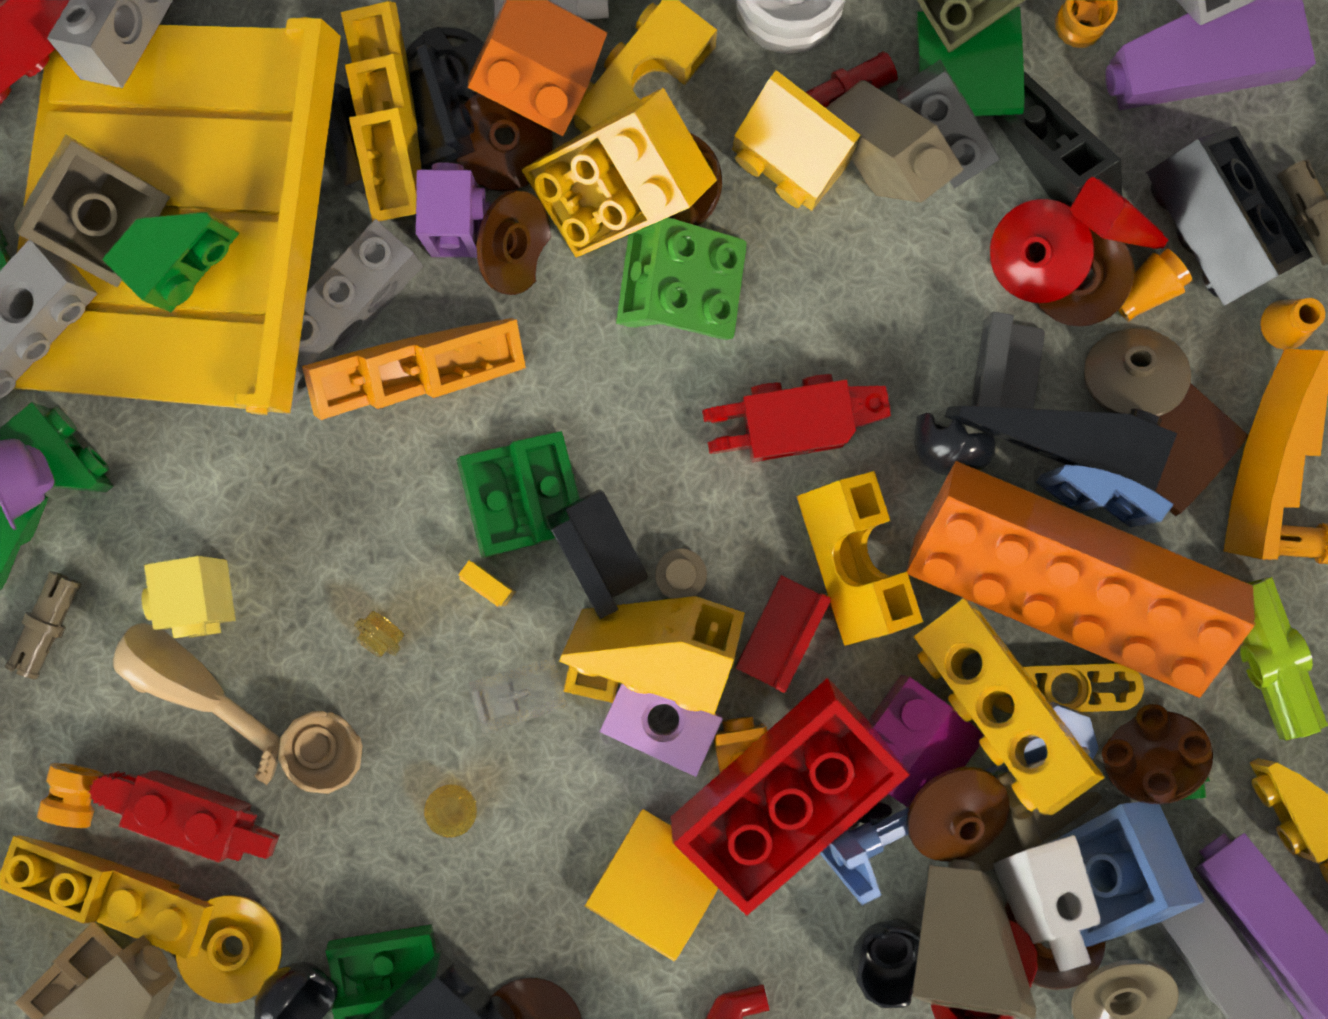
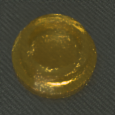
[354,611,405,658]
[424,784,477,838]

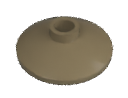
[1084,328,1191,416]
[1071,959,1179,1019]

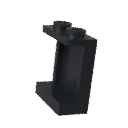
[328,43,475,194]

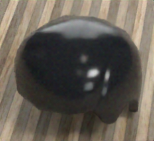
[914,413,996,476]
[852,919,921,1008]
[254,961,338,1019]

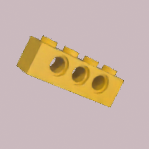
[913,598,1105,815]

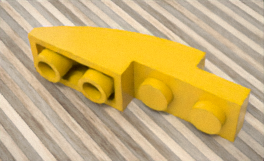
[1250,758,1328,883]
[0,835,215,959]

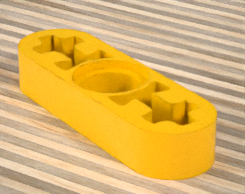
[994,663,1144,714]

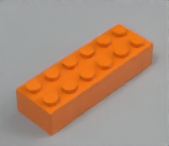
[906,461,1255,698]

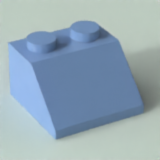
[1049,802,1205,947]

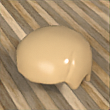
[278,711,362,794]

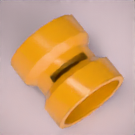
[1055,0,1118,48]
[37,763,104,828]

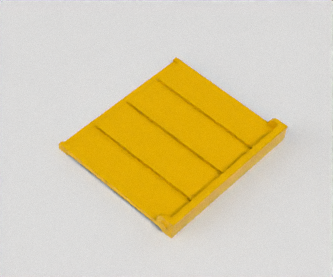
[13,17,341,415]

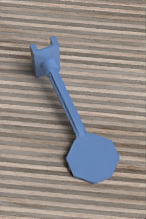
[820,702,1099,905]

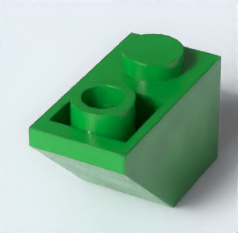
[102,212,240,312]
[0,402,114,493]

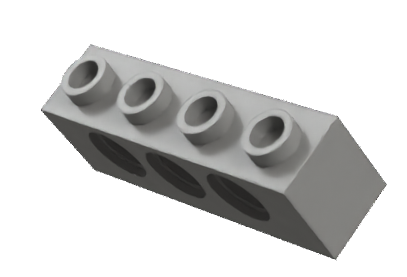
[47,0,173,88]
[281,219,423,415]
[0,240,98,399]

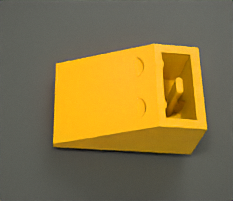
[522,87,717,258]
[559,596,745,714]

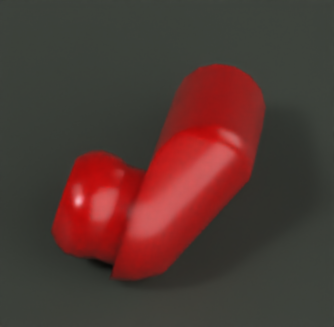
[705,984,770,1019]

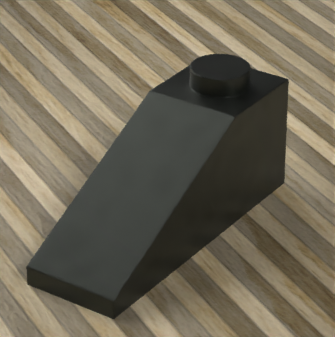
[992,72,1122,206]

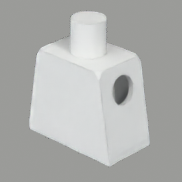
[993,835,1100,972]

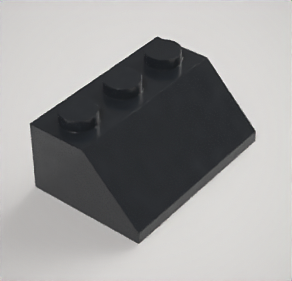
[1146,126,1313,306]

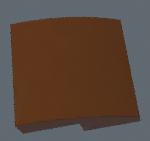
[1155,383,1249,517]

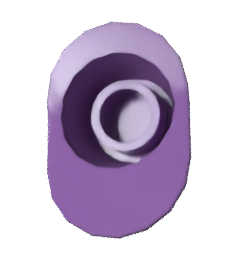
[0,439,55,530]

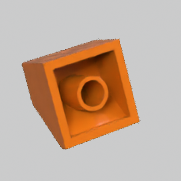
[468,0,607,136]

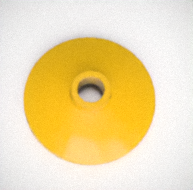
[176,895,283,1004]

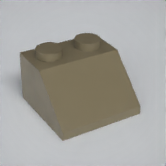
[13,134,170,287]

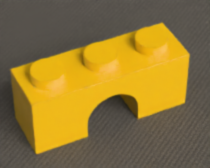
[573,0,717,132]
[796,471,923,646]

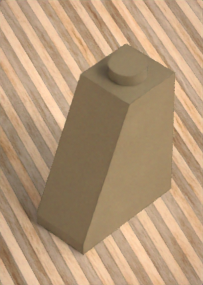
[826,80,964,203]
[913,859,1036,1019]
[42,935,178,1019]

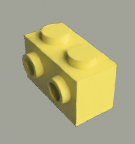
[142,556,236,638]

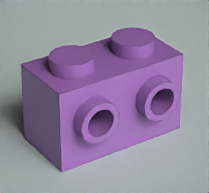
[416,163,491,258]

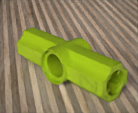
[1240,577,1328,741]

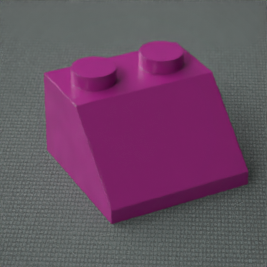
[868,675,985,808]

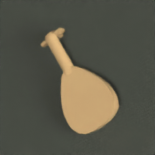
[113,623,280,785]

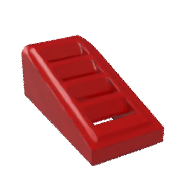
[1069,177,1169,249]

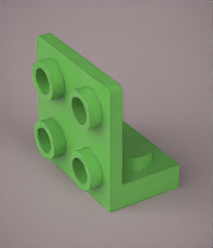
[616,217,747,340]

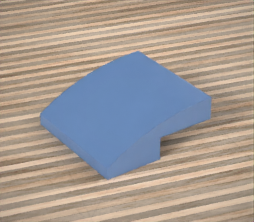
[1036,465,1173,528]

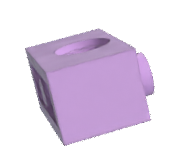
[599,683,723,777]

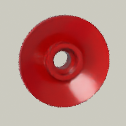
[990,199,1094,303]

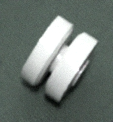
[734,0,846,54]

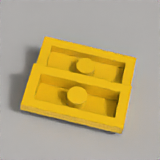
[584,808,718,961]

